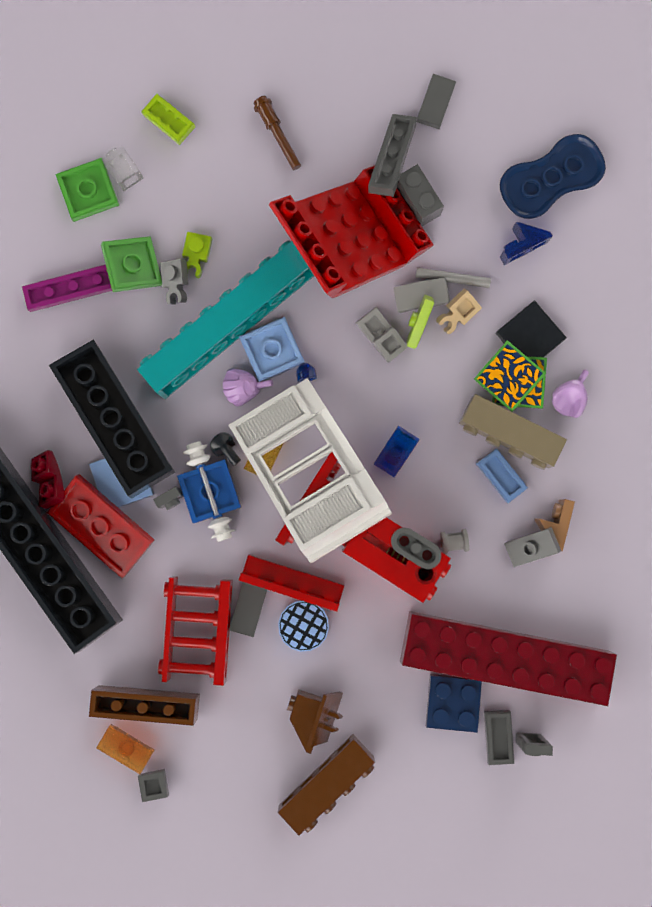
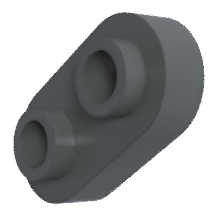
[391,528,441,569]

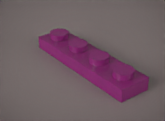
[22,264,112,312]

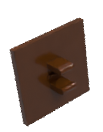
[307,691,343,747]

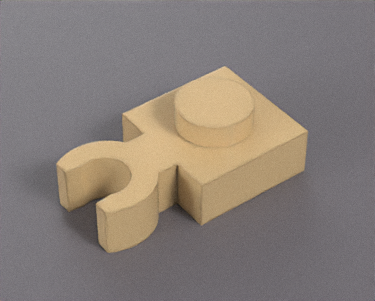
[436,289,482,334]

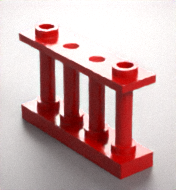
[158,576,233,686]

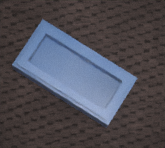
[476,448,528,503]

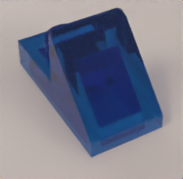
[500,222,553,266]
[374,425,420,478]

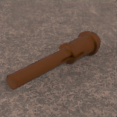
[253,96,301,171]

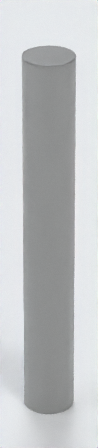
[416,267,491,288]

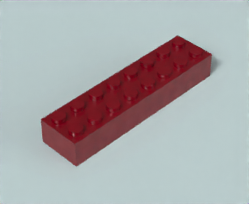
[400,611,617,706]

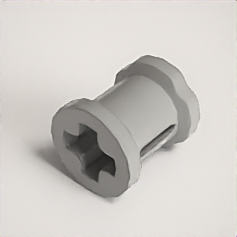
[440,529,469,554]

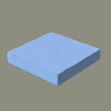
[239,317,305,382]
[89,459,154,508]

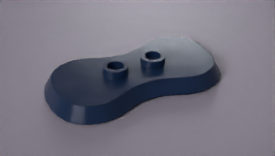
[499,134,606,219]

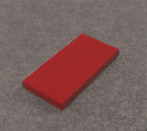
[47,474,155,579]

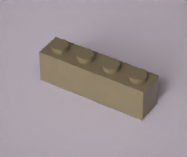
[459,394,567,470]

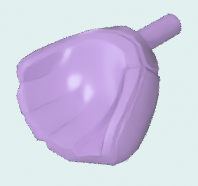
[223,368,273,406]
[552,370,589,418]

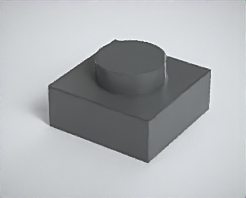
[153,487,184,510]
[138,769,169,802]

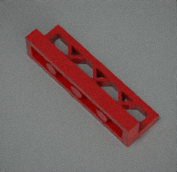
[238,555,345,612]

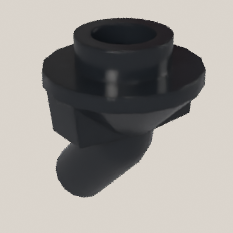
[210,432,241,466]

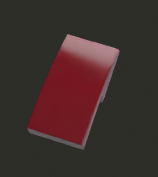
[31,450,65,509]

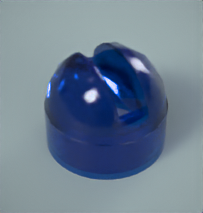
[296,363,317,383]

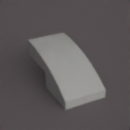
[393,278,450,313]
[356,307,408,362]

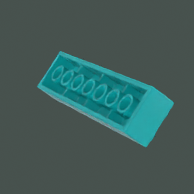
[137,240,314,399]

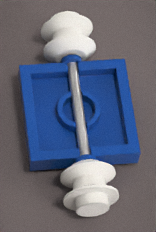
[177,441,242,542]

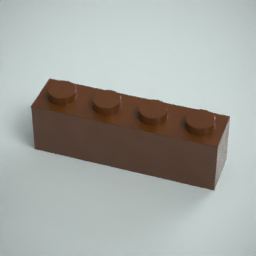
[89,685,200,726]
[277,734,375,836]

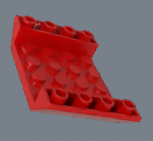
[269,165,434,298]

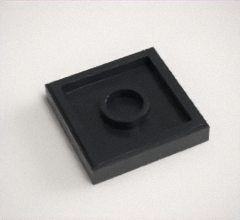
[495,300,567,358]

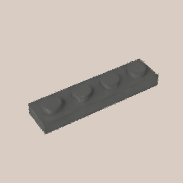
[368,114,416,197]

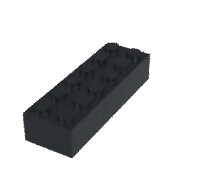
[49,339,175,499]

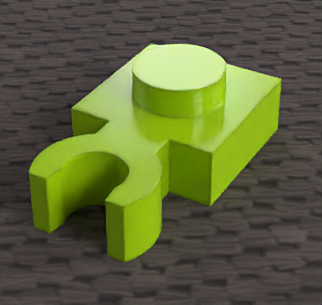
[182,232,213,278]

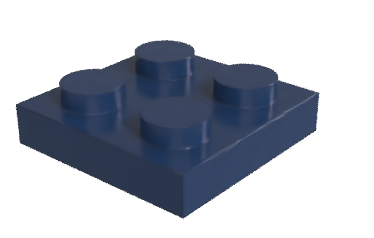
[425,674,482,733]

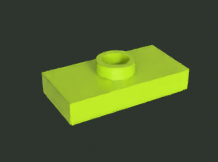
[141,94,195,145]
[406,294,434,349]

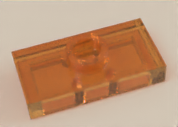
[96,724,155,774]

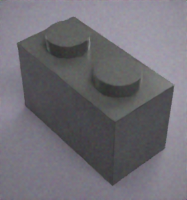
[396,164,444,226]

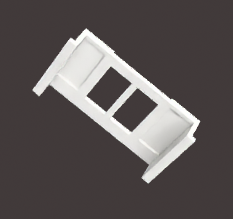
[229,378,392,563]

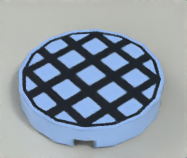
[278,600,329,652]

